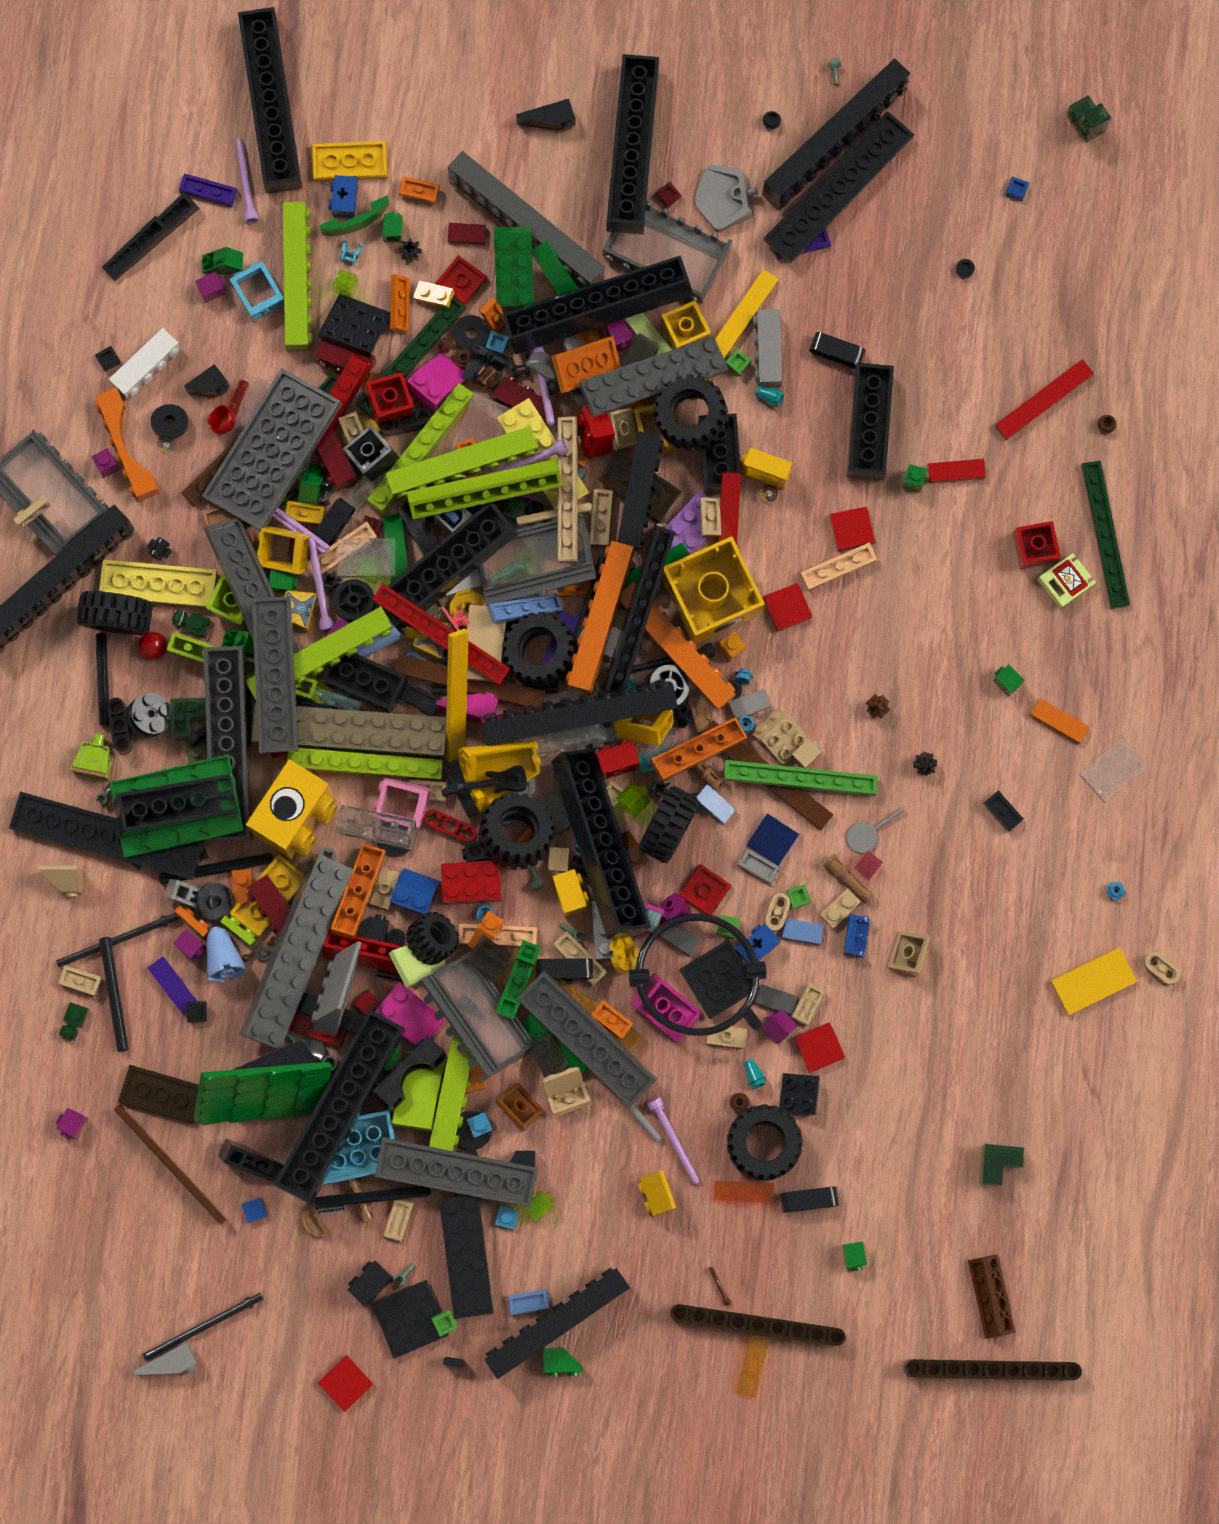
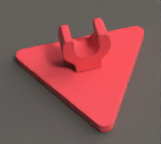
[441,606,469,631]

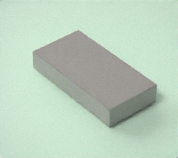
[728,689,771,720]
[737,848,780,885]

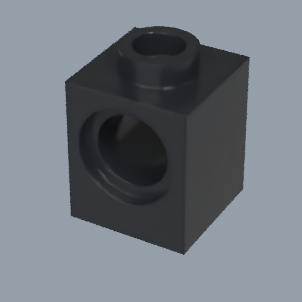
[461,840,491,862]

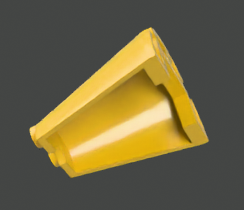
[458,739,541,813]

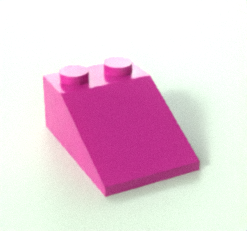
[406,353,467,414]
[436,692,499,724]
[629,973,702,1043]
[375,982,446,1046]

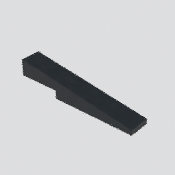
[102,192,200,281]

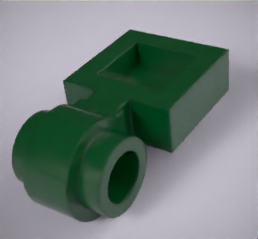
[171,610,210,637]
[59,1002,89,1041]

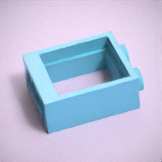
[230,261,284,322]

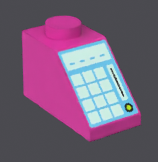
[641,903,664,937]

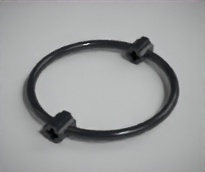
[629,913,766,1036]

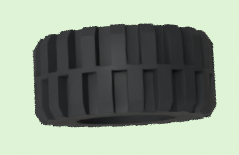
[654,374,728,451]
[76,591,153,636]
[502,612,578,688]
[639,786,700,863]
[479,792,555,870]
[727,1104,803,1181]

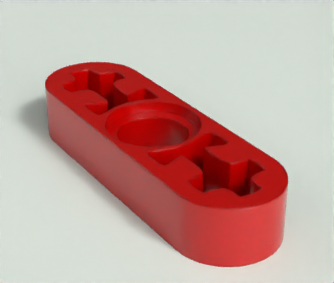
[424,810,477,843]

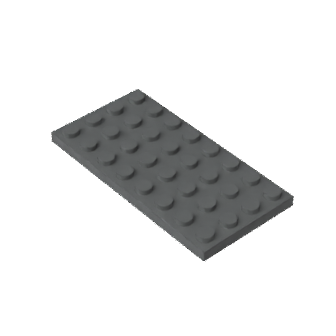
[202,368,343,531]

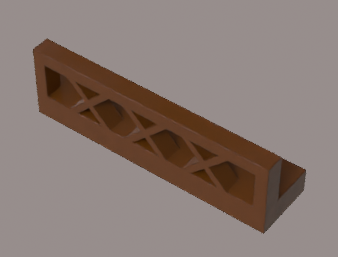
[968,1254,1015,1339]

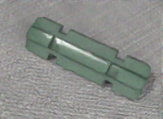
[488,560,525,585]

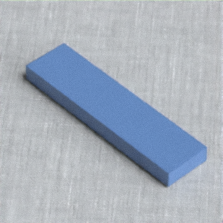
[487,593,563,624]

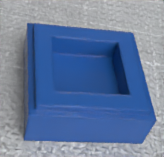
[1005,177,1029,201]
[242,1197,267,1223]

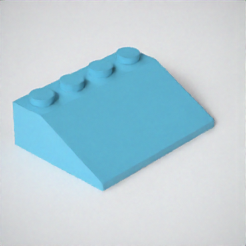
[323,1110,396,1185]

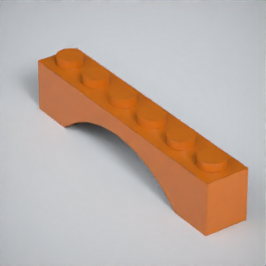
[95,387,160,502]

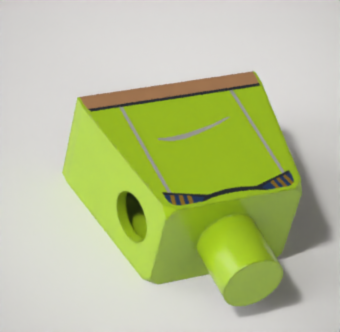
[71,733,112,781]

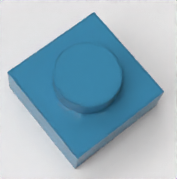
[485,331,509,355]
[467,1112,493,1138]
[495,1205,519,1229]

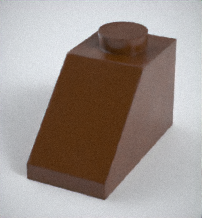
[621,830,647,871]

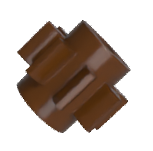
[476,366,499,389]
[866,694,890,718]

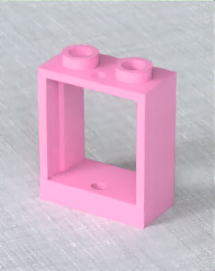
[373,776,431,828]

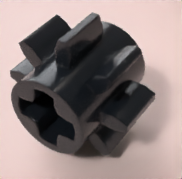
[398,238,422,263]
[147,537,172,560]
[322,571,342,595]
[672,705,693,728]
[913,751,937,776]
[648,779,670,802]

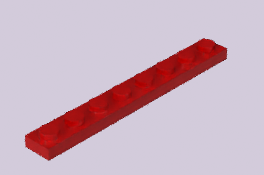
[372,583,511,685]

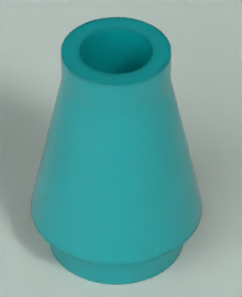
[755,386,784,407]
[743,1059,766,1089]

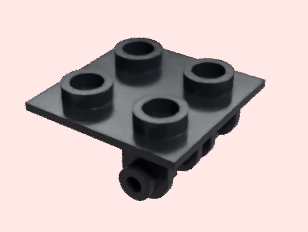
[462,343,509,391]
[779,1073,820,1116]

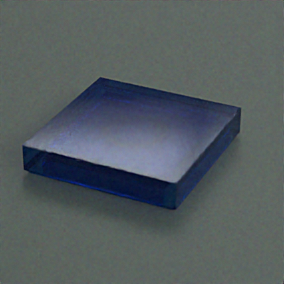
[746,813,799,866]

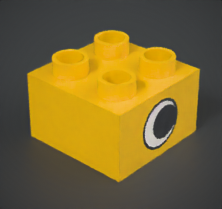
[661,536,765,645]
[246,759,338,861]

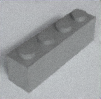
[753,309,782,387]

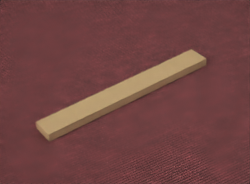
[558,416,578,563]

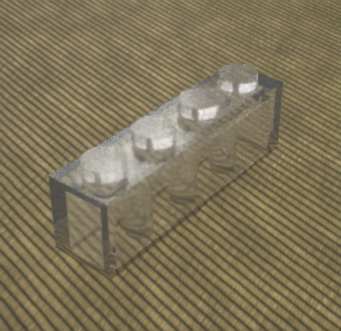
[528,723,607,758]
[336,805,417,850]

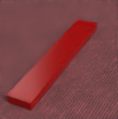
[995,359,1094,441]

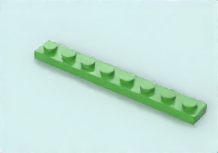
[724,760,877,796]

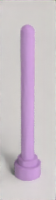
[236,139,259,224]
[529,346,555,425]
[489,439,569,474]
[308,538,334,630]
[647,1097,700,1185]

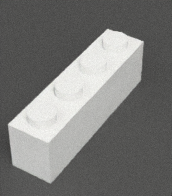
[109,328,181,400]

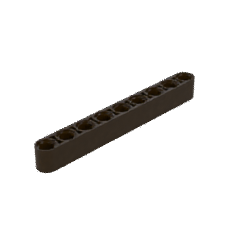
[670,1304,846,1346]
[903,1359,1082,1380]

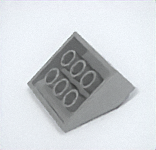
[311,941,362,1036]

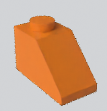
[468,911,505,956]

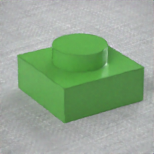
[726,349,751,376]
[786,884,811,909]
[716,914,740,939]
[431,1309,458,1337]

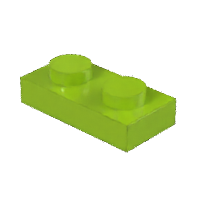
[220,915,257,947]

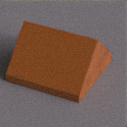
[495,1083,544,1132]

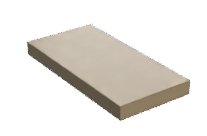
[467,605,507,683]

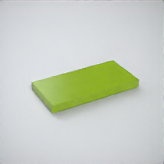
[392,1050,446,1131]

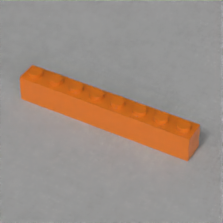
[566,541,635,695]
[619,582,735,712]

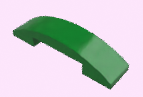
[319,195,390,236]
[532,240,581,295]
[383,514,408,583]
[495,940,541,1020]

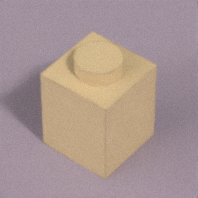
[791,738,822,768]
[548,847,569,876]

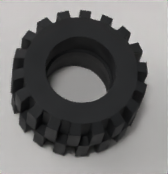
[406,911,459,965]

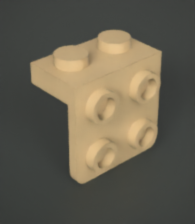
[752,708,808,764]
[542,1067,591,1118]

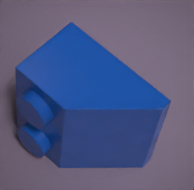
[389,868,440,916]

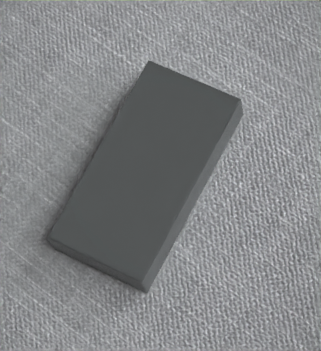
[659,926,701,956]
[755,984,798,1015]

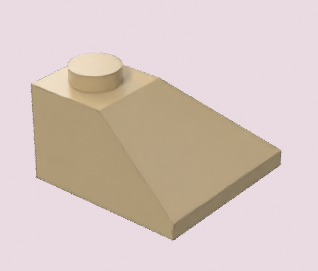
[38,865,83,898]

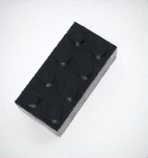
[698,413,742,495]
[321,654,408,713]

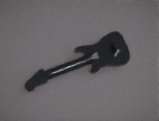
[441,765,527,797]

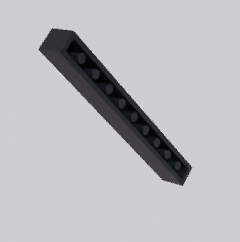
[602,525,675,692]

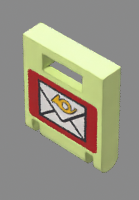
[1037,553,1096,609]

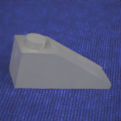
[163,879,219,909]
[133,1342,199,1375]

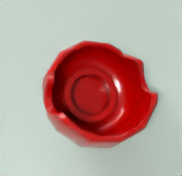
[207,405,236,435]
[137,631,167,660]

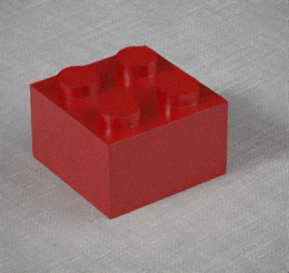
[365,372,414,424]
[578,405,615,458]
[1013,521,1061,569]
[596,740,640,780]

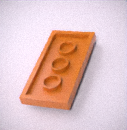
[551,336,621,393]

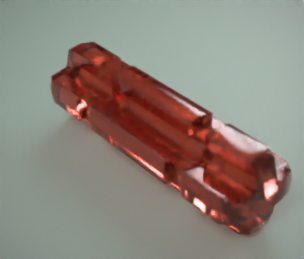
[229,379,249,416]

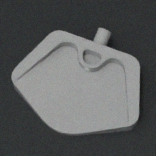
[695,165,758,232]

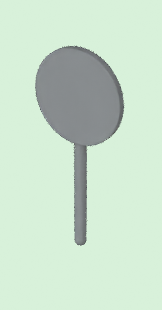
[847,807,905,853]

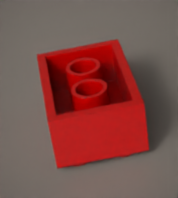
[441,861,502,905]

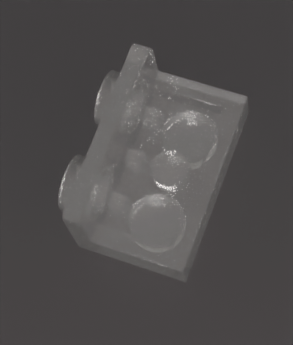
[635,727,681,764]

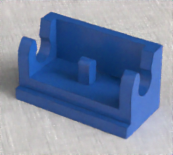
[843,914,870,957]

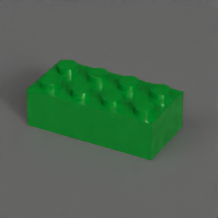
[494,226,534,307]

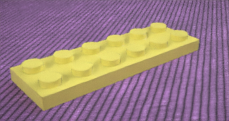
[497,398,589,510]
[99,560,217,608]

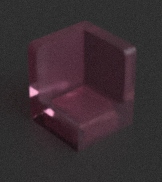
[854,850,883,880]

